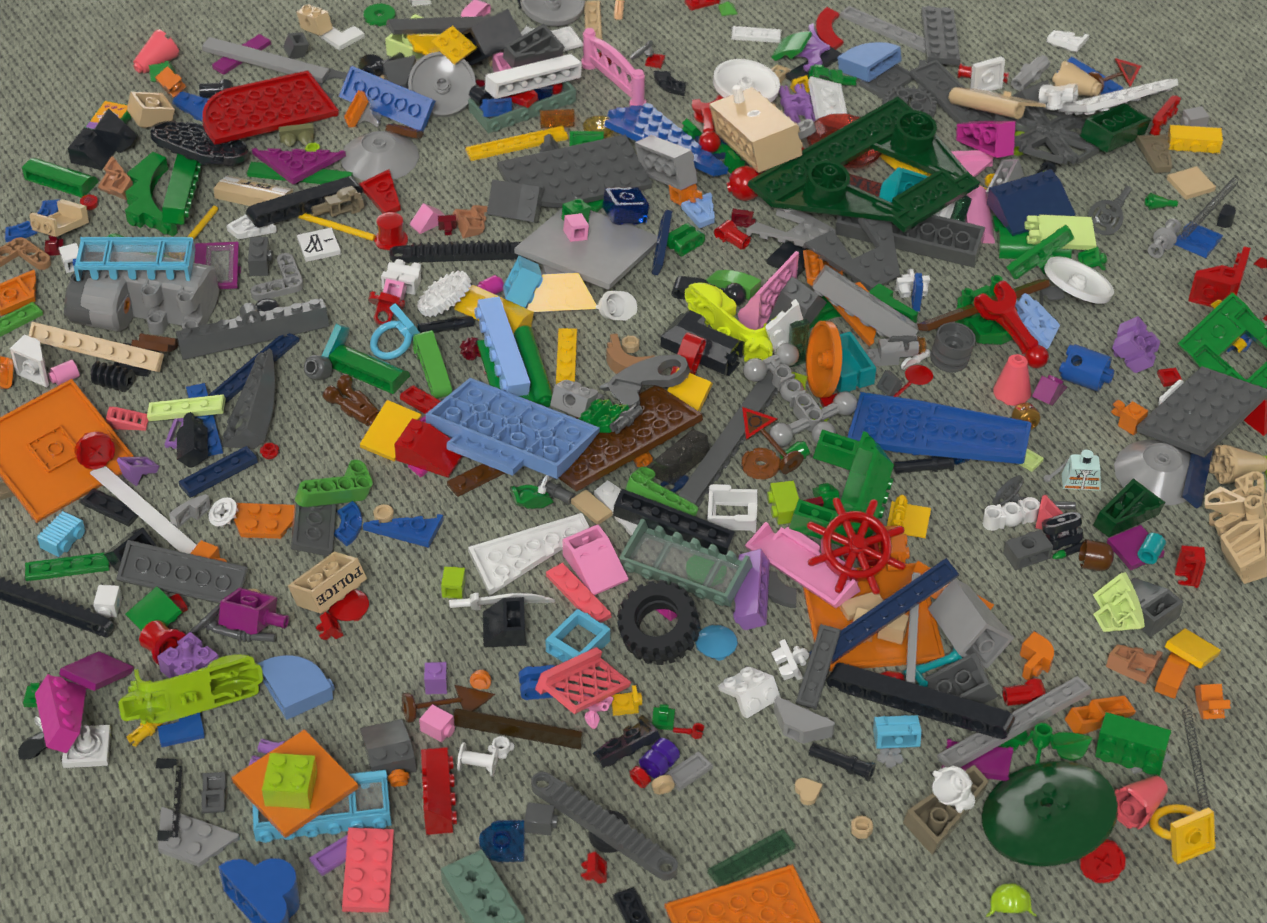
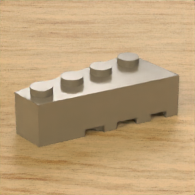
[903,765,989,855]

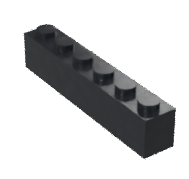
[613,488,735,555]

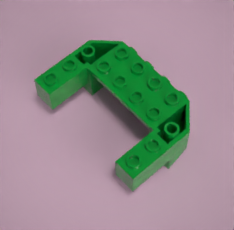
[789,429,894,546]

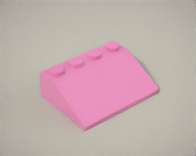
[738,251,799,330]

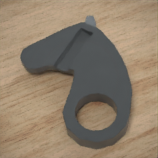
[600,355,690,408]

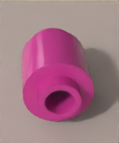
[477,275,504,295]

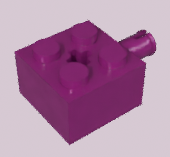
[218,588,289,635]

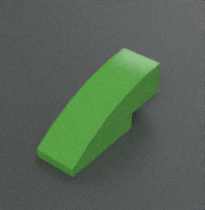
[706,270,761,300]

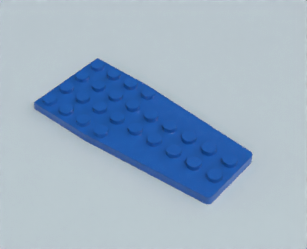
[848,392,1031,464]

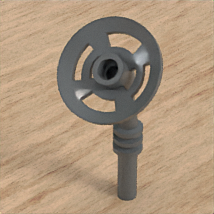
[1088,186,1132,235]
[992,475,1076,510]
[189,603,276,642]

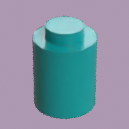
[1138,533,1166,564]

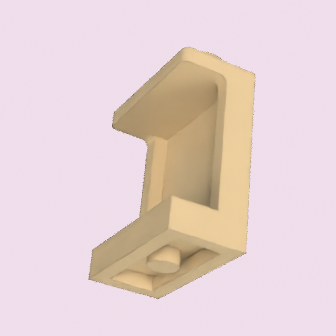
[30,199,89,237]

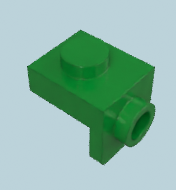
[812,483,840,511]

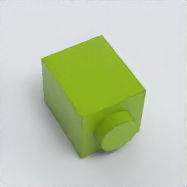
[441,566,466,599]

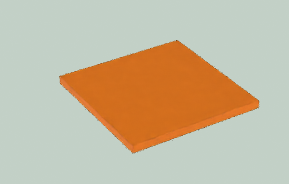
[0,379,134,523]
[802,563,945,671]

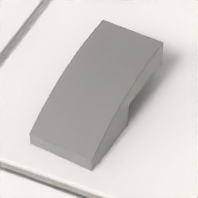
[169,494,211,528]

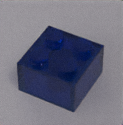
[602,187,649,225]

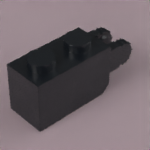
[176,412,208,468]

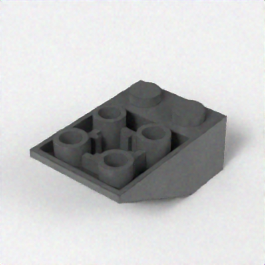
[1130,578,1184,637]

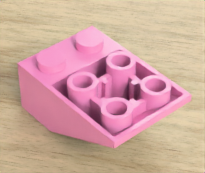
[562,524,628,595]

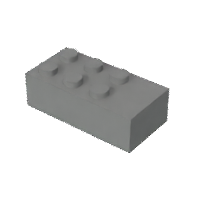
[635,135,698,190]

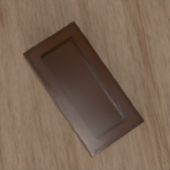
[385,123,424,139]

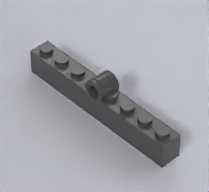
[176,299,329,360]

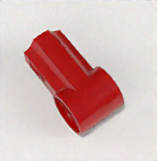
[714,220,751,250]
[1002,678,1046,706]

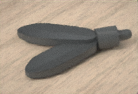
[630,40,654,60]

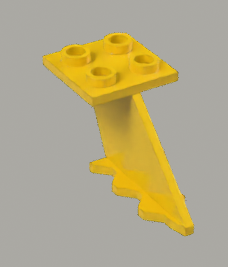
[406,25,477,65]

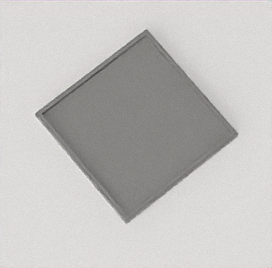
[514,209,658,290]

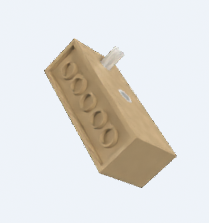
[709,85,803,173]

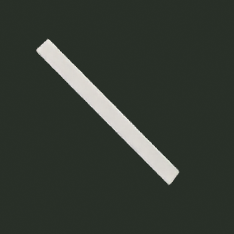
[90,466,197,554]

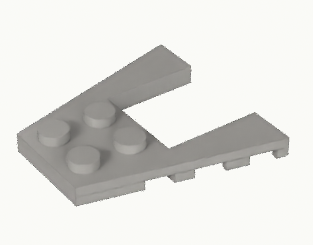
[746,208,836,246]

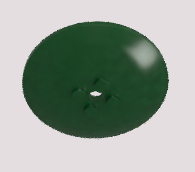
[982,761,1118,867]

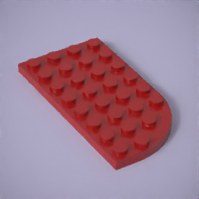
[202,70,339,145]

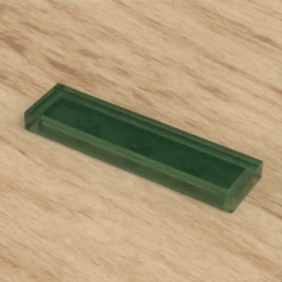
[707,829,796,887]

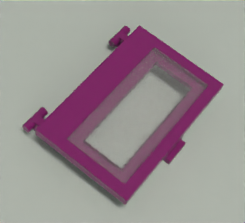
[194,242,241,289]

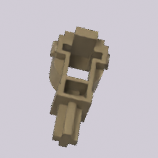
[311,186,364,217]

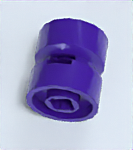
[639,738,680,779]

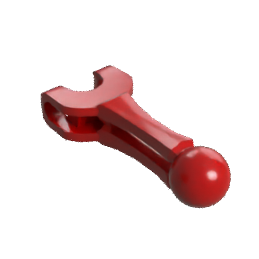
[692,95,724,153]
[974,281,1049,369]

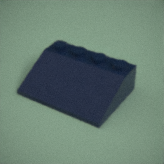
[987,170,1076,236]

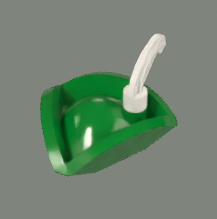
[510,475,554,509]

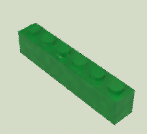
[162,154,201,225]

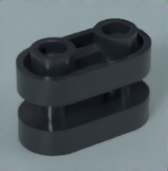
[1042,512,1084,550]

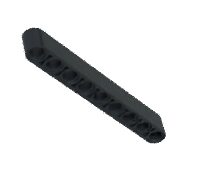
[826,663,1015,739]

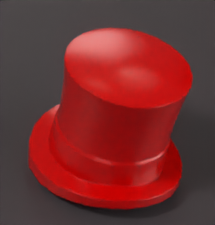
[374,212,408,250]
[139,620,186,665]

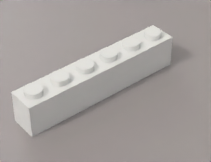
[485,54,582,99]

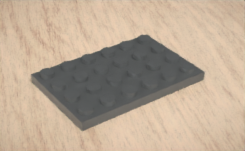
[1137,367,1267,457]

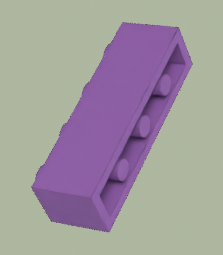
[733,549,770,630]

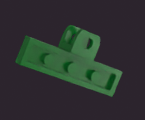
[1006,224,1075,280]

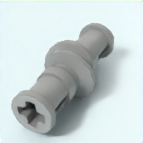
[1148,218,1181,258]

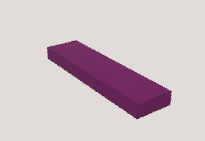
[212,34,271,75]

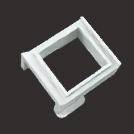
[708,484,757,533]

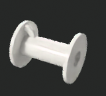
[457,742,498,776]

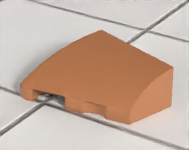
[98,156,133,200]
[453,205,488,238]

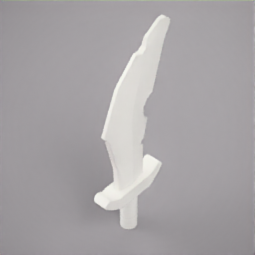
[449,593,555,610]

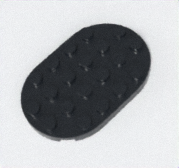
[150,121,249,167]

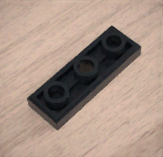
[613,887,651,923]

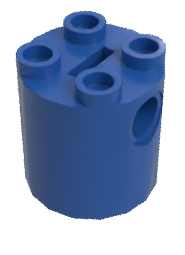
[1059,344,1115,392]

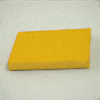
[360,400,422,462]

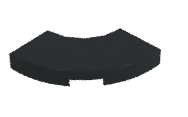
[654,71,686,96]

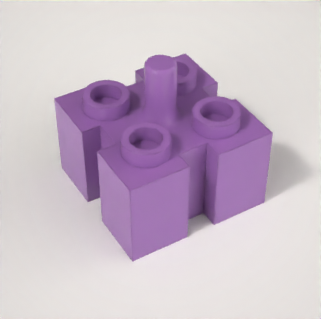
[1112,316,1161,373]
[157,632,219,678]

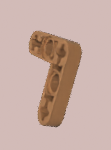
[0,237,51,270]

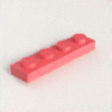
[546,563,611,623]

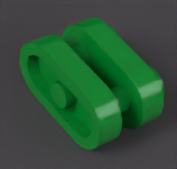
[666,223,705,257]

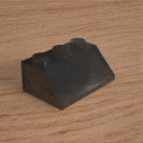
[647,429,710,485]

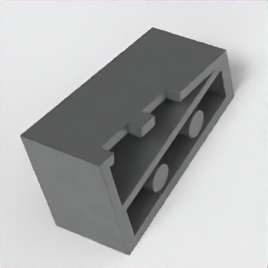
[503,24,565,68]

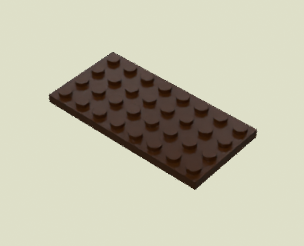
[559,385,703,492]

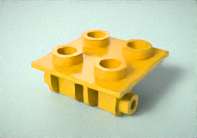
[887,495,931,538]

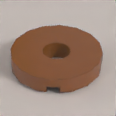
[741,448,780,480]

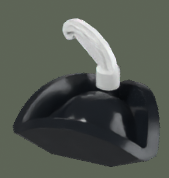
[18,716,47,760]

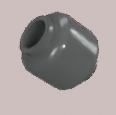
[304,355,332,380]

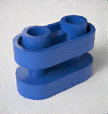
[518,665,564,700]

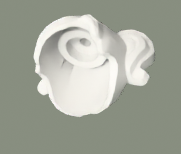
[932,766,975,813]

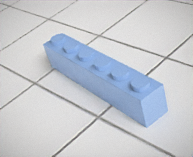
[474,297,530,396]

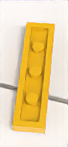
[556,328,577,384]

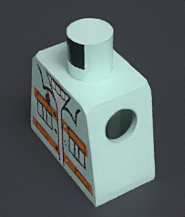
[1061,450,1101,490]

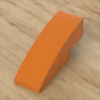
[1155,652,1191,699]
[1064,696,1136,734]

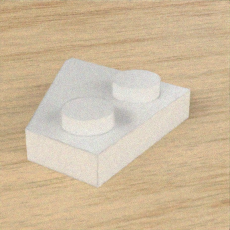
[226,215,277,239]

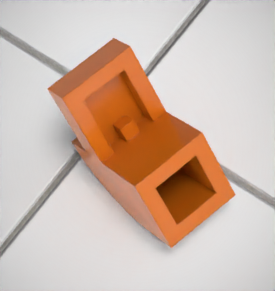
[155,66,186,98]
[1020,631,1054,680]
[1195,684,1231,719]

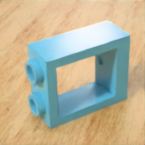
[546,609,610,662]

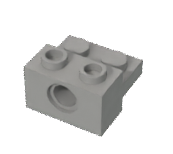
[550,380,604,418]

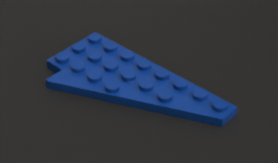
[604,103,728,176]

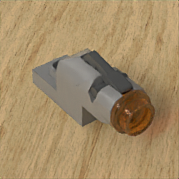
[864,335,926,366]

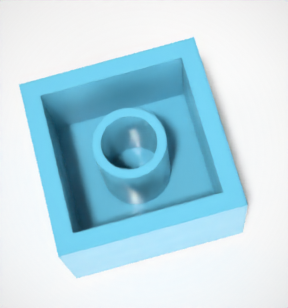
[503,256,543,308]

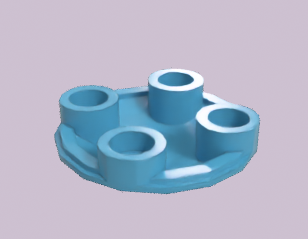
[696,625,737,660]

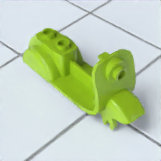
[118,654,263,724]

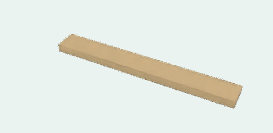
[29,322,164,372]

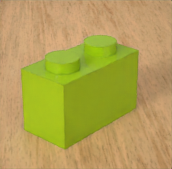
[767,480,799,525]

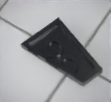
[593,715,661,768]

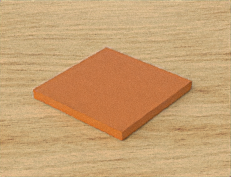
[232,729,358,838]

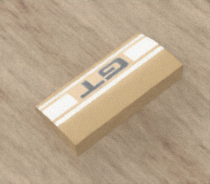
[214,175,294,206]

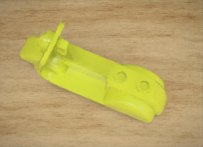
[685,283,776,361]

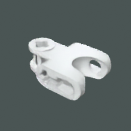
[1039,84,1078,110]

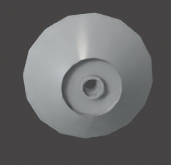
[341,131,419,181]
[1114,439,1191,505]

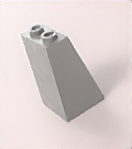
[928,579,1014,668]

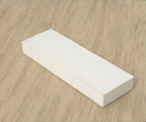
[732,26,781,43]

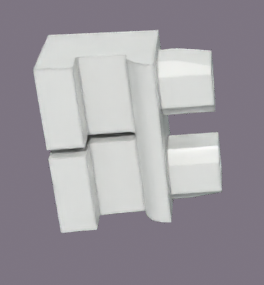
[381,259,421,295]

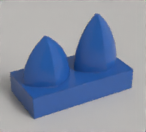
[479,98,512,117]

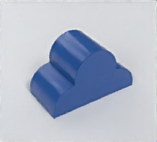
[218,858,300,923]

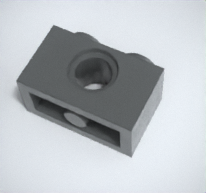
[1003,529,1053,571]

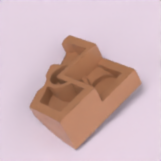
[1106,645,1163,684]

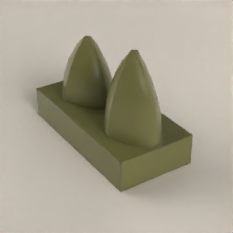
[278,123,315,147]

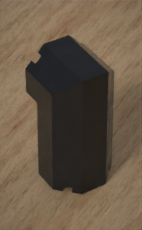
[660,310,745,376]

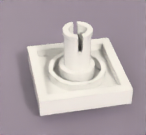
[62,725,111,768]

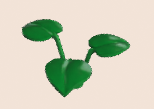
[998,723,1092,764]

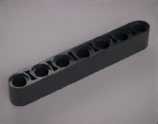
[246,176,363,228]

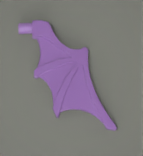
[796,23,830,72]

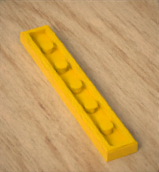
[465,126,568,161]

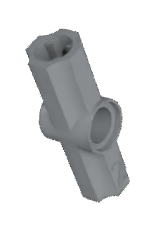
[1011,55,1050,91]

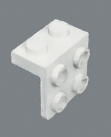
[718,667,781,718]

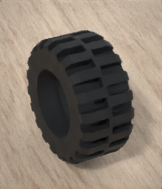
[617,580,700,665]

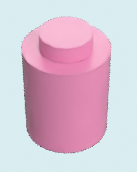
[48,359,80,386]

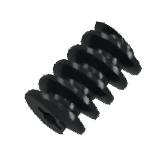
[90,361,135,392]

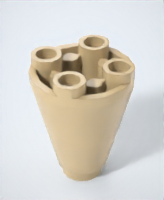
[1052,61,1102,96]
[1209,445,1267,484]

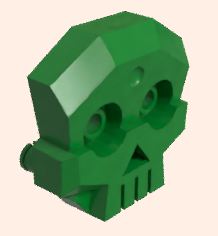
[955,275,1017,345]

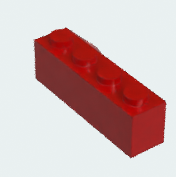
[421,747,457,835]

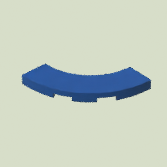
[5,199,60,242]

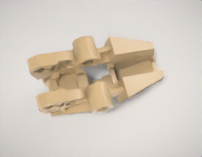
[1205,471,1267,584]

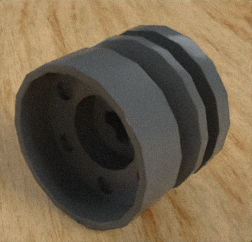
[930,322,976,373]

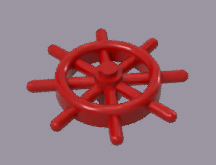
[807,498,906,595]

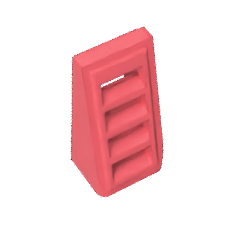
[106,407,149,431]

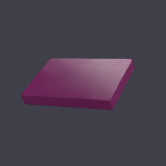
[59,651,134,691]

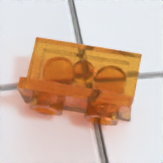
[540,109,574,129]

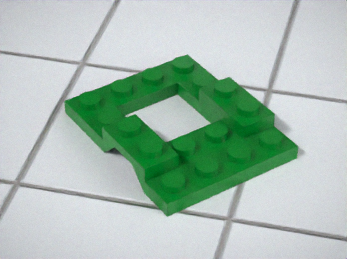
[1177,292,1267,389]

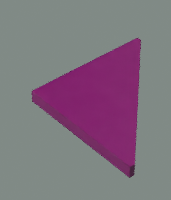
[252,148,346,185]

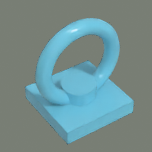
[370,304,420,360]

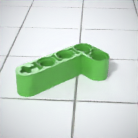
[413,330,452,399]
[295,459,373,507]
[625,467,698,516]

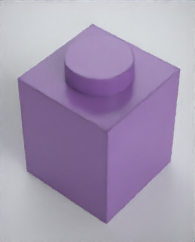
[424,662,448,694]

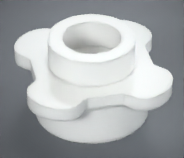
[488,736,514,759]

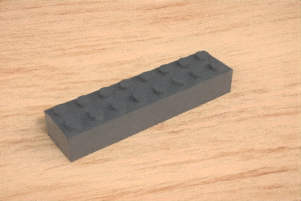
[836,215,985,268]

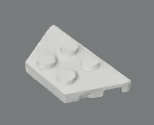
[765,299,809,355]

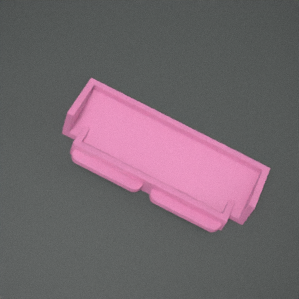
[745,522,860,608]

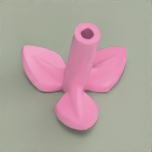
[577,693,613,729]

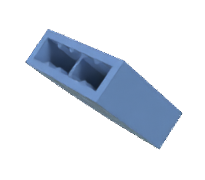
[838,42,901,82]
[257,655,335,720]

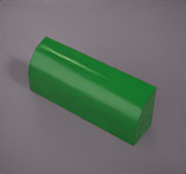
[22,158,99,198]
[997,227,1072,259]
[329,345,410,394]

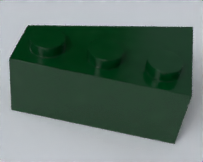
[1093,478,1166,537]

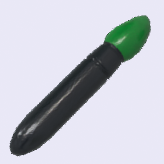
[1052,541,1084,559]

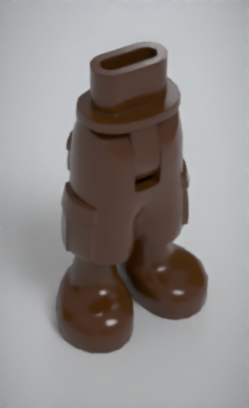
[323,374,380,426]

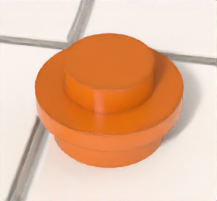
[470,670,491,690]
[388,769,410,787]

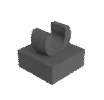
[539,134,559,153]
[876,370,903,396]

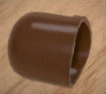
[1079,539,1114,572]

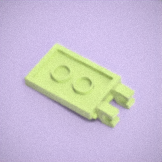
[1024,215,1097,250]

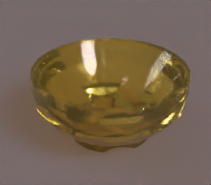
[583,116,613,139]

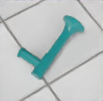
[903,646,962,687]

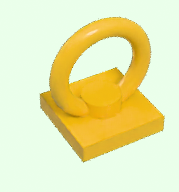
[1149,804,1215,864]

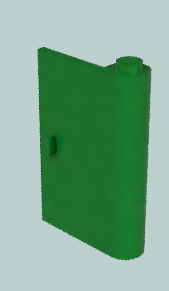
[477,326,553,408]

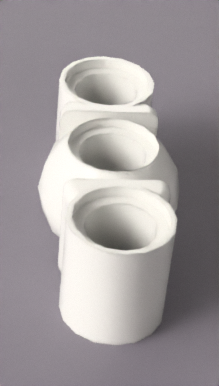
[983,497,1040,531]

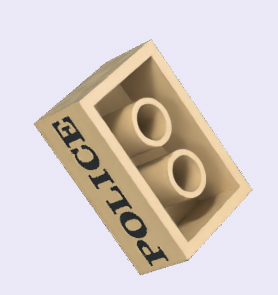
[288,552,367,614]

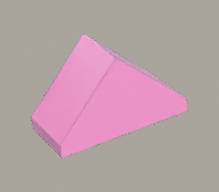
[410,203,445,234]

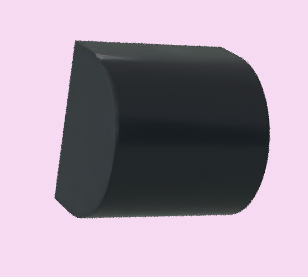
[1217,203,1236,228]

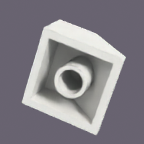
[10,334,49,387]

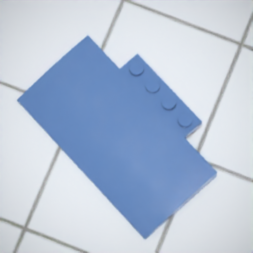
[426,378,600,479]

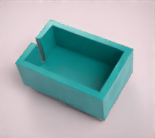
[836,331,876,392]

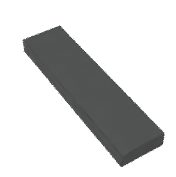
[796,624,841,710]

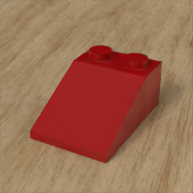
[394,418,463,478]

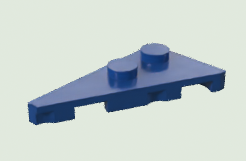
[363,514,444,548]

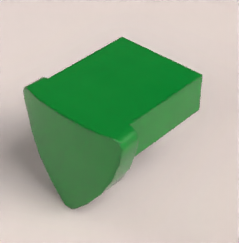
[149,61,176,82]

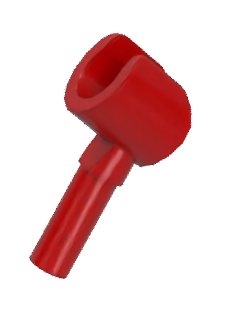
[673,723,704,739]

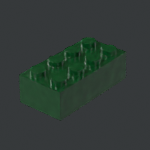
[1080,103,1151,153]

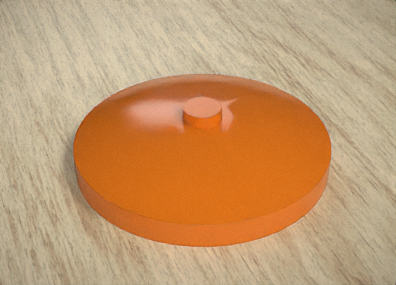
[806,321,842,398]

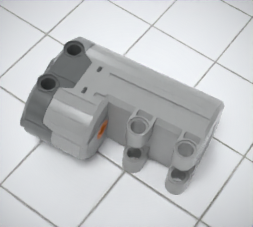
[64,253,219,335]

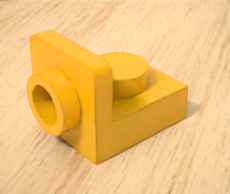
[611,685,642,716]

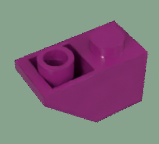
[1032,375,1067,406]

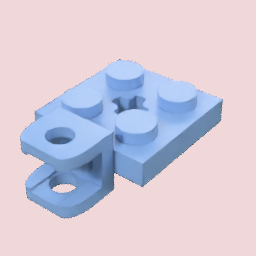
[1015,293,1060,349]

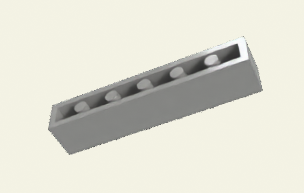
[812,265,918,338]

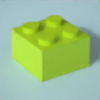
[262,753,317,809]

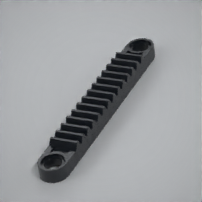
[389,240,528,263]
[0,577,115,638]

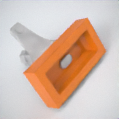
[344,90,381,128]

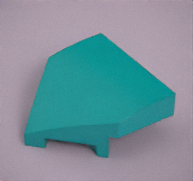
[321,324,350,360]

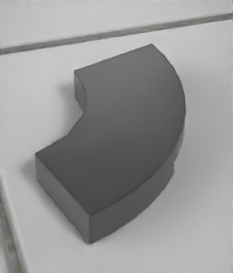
[768,571,797,608]

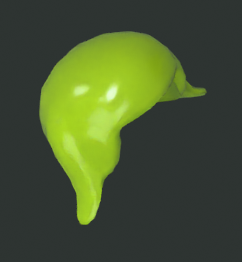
[986,883,1037,917]

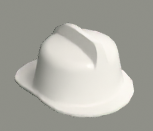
[596,291,637,321]

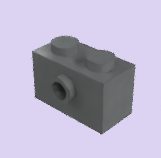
[248,237,272,276]

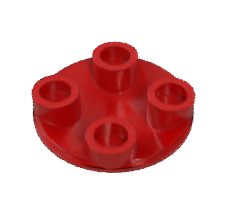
[328,589,369,621]

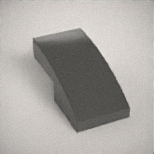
[201,772,226,814]

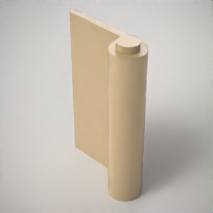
[949,87,1046,119]

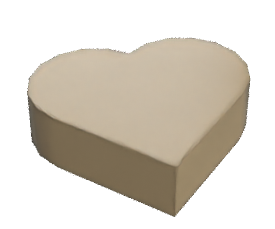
[794,778,822,805]

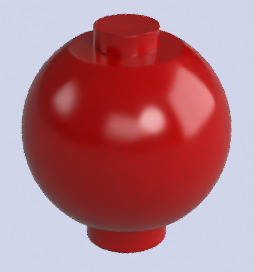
[727,166,762,201]

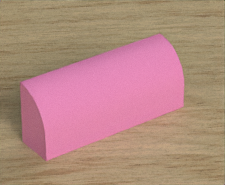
[961,186,995,243]

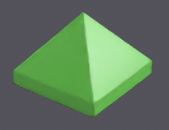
[718,1,737,16]

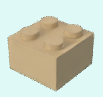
[127,92,175,128]

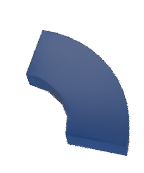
[334,501,362,547]

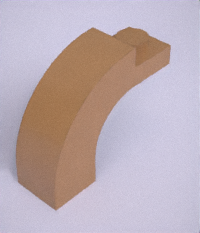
[606,334,655,374]

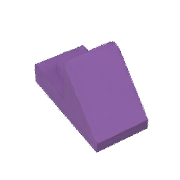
[117,457,159,486]

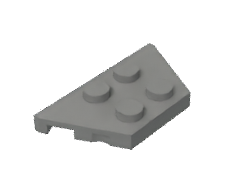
[158,807,240,867]

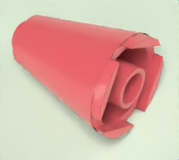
[133,30,179,74]
[993,354,1031,406]
[1115,776,1168,829]

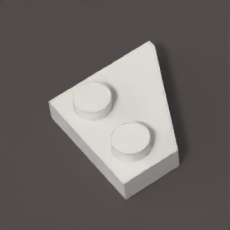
[1047,30,1089,52]

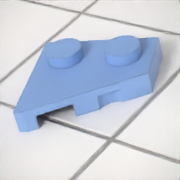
[681,192,715,228]

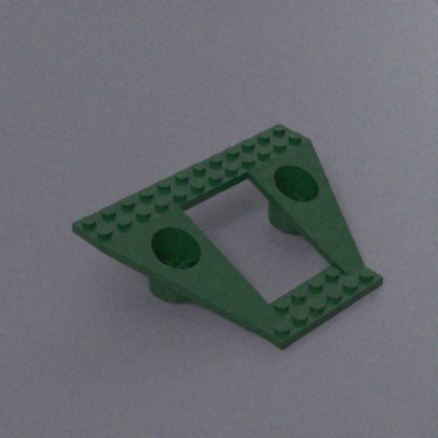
[748,96,980,233]

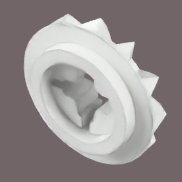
[209,497,239,528]

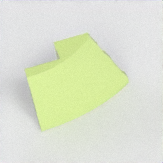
[1093,572,1145,632]

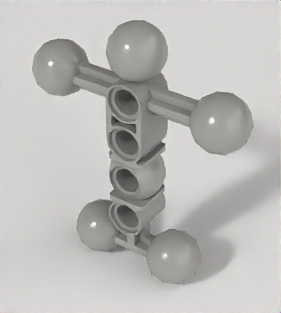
[743,343,857,447]

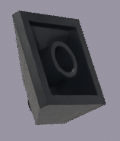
[93,108,137,153]

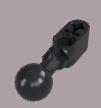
[671,276,747,306]

